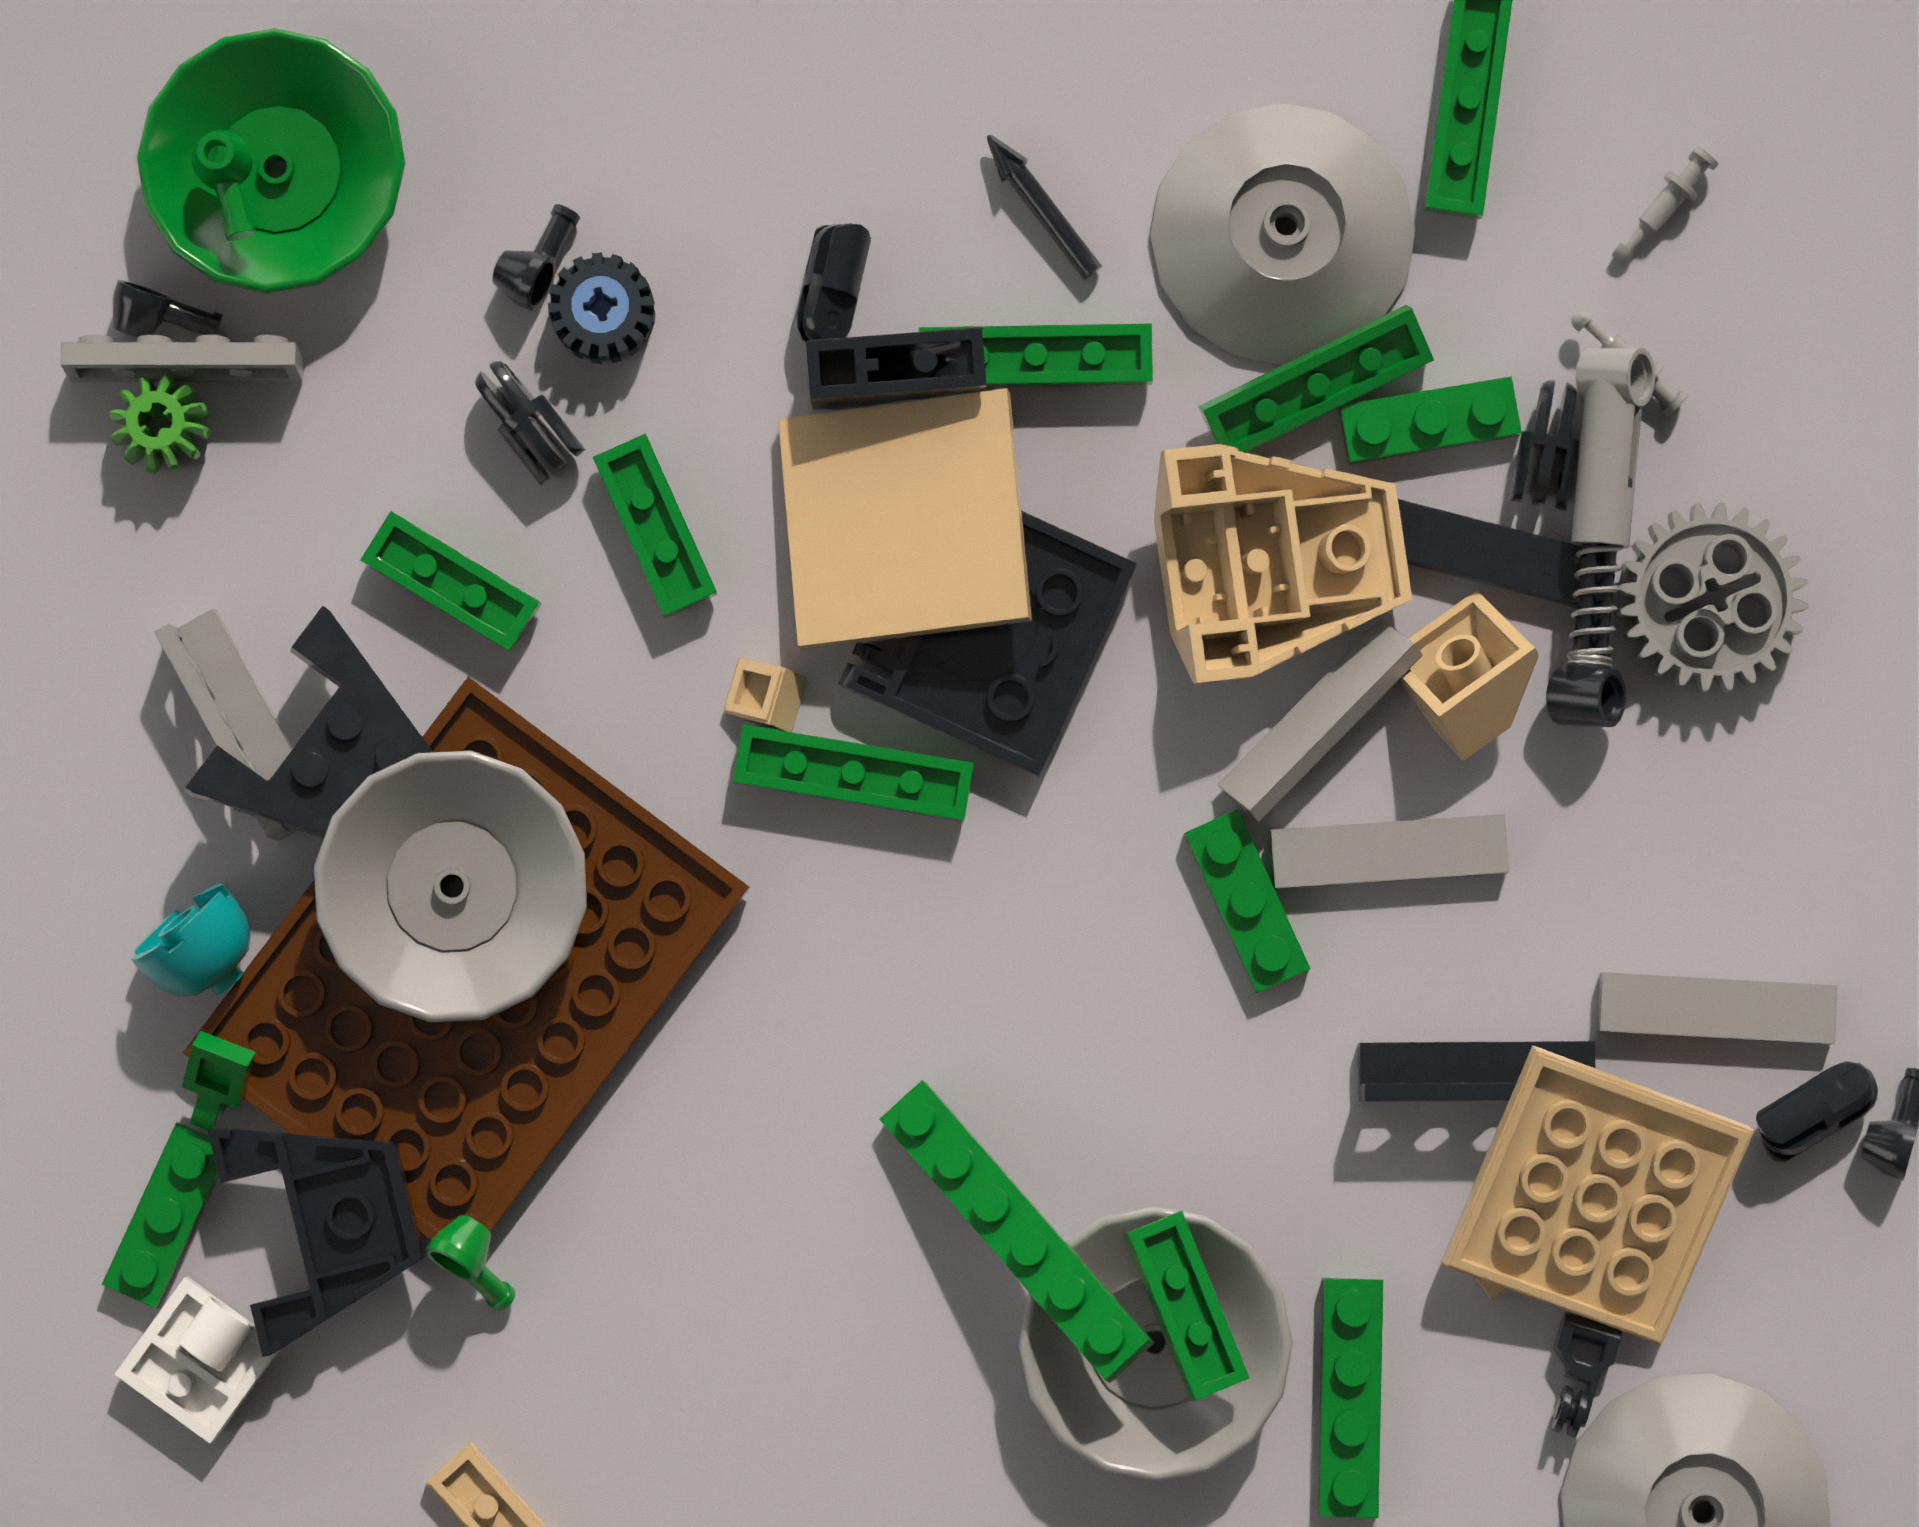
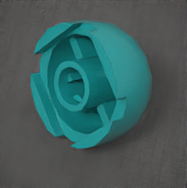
[131,883,251,996]

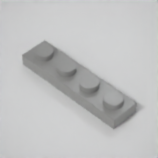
[60,335,304,382]

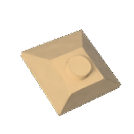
[1398,590,1539,761]

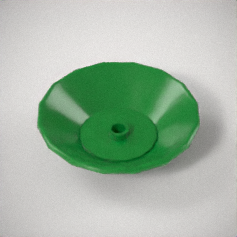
[137,28,406,294]

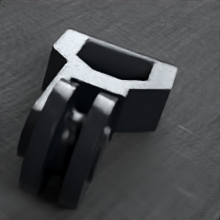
[1551,1311,1622,1437]

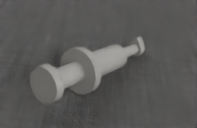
[1612,146,1719,261]
[1571,312,1687,417]

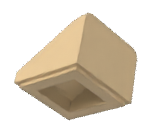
[723,658,807,732]

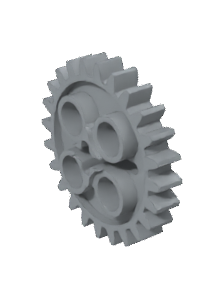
[1615,503,1809,693]

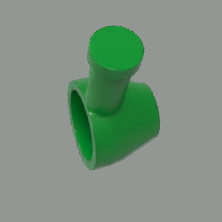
[192,130,255,241]
[425,1215,515,1311]

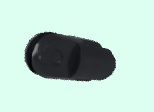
[795,223,871,343]
[475,361,586,486]
[1509,380,1579,511]
[1756,1061,1878,1162]

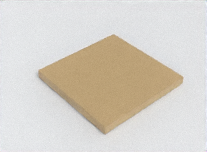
[778,388,1032,650]
[1442,1045,1754,1345]

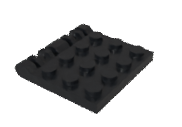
[838,510,1137,777]

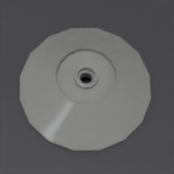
[1150,103,1416,365]
[314,751,587,1022]
[1019,1206,1293,1482]
[1560,1372,1831,1527]

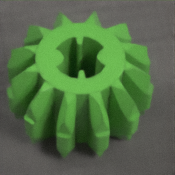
[109,374,210,474]

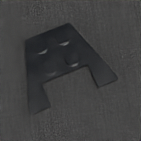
[184,606,433,838]
[208,1128,425,1357]

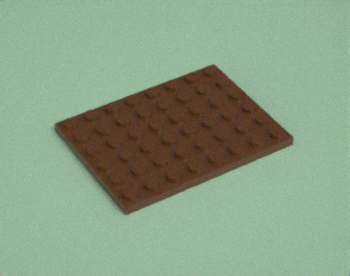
[183,676,750,1240]

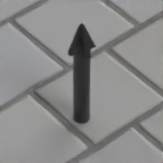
[987,135,1102,280]

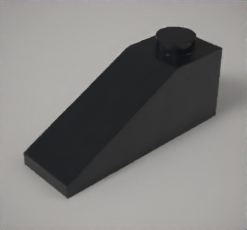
[806,327,987,410]

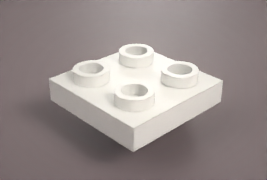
[114,1277,280,1444]

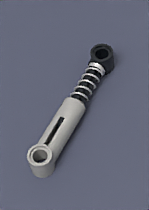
[1546,348,1655,727]

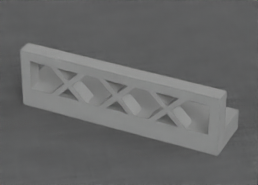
[154,609,297,842]

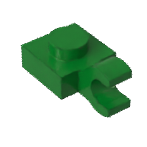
[182,1031,256,1131]

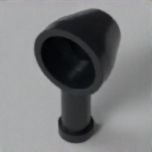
[492,204,580,312]
[112,280,223,338]
[1860,1068,1919,1181]

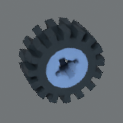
[548,252,656,364]

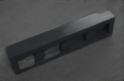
[1358,1041,1596,1102]

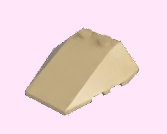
[1154,444,1412,685]

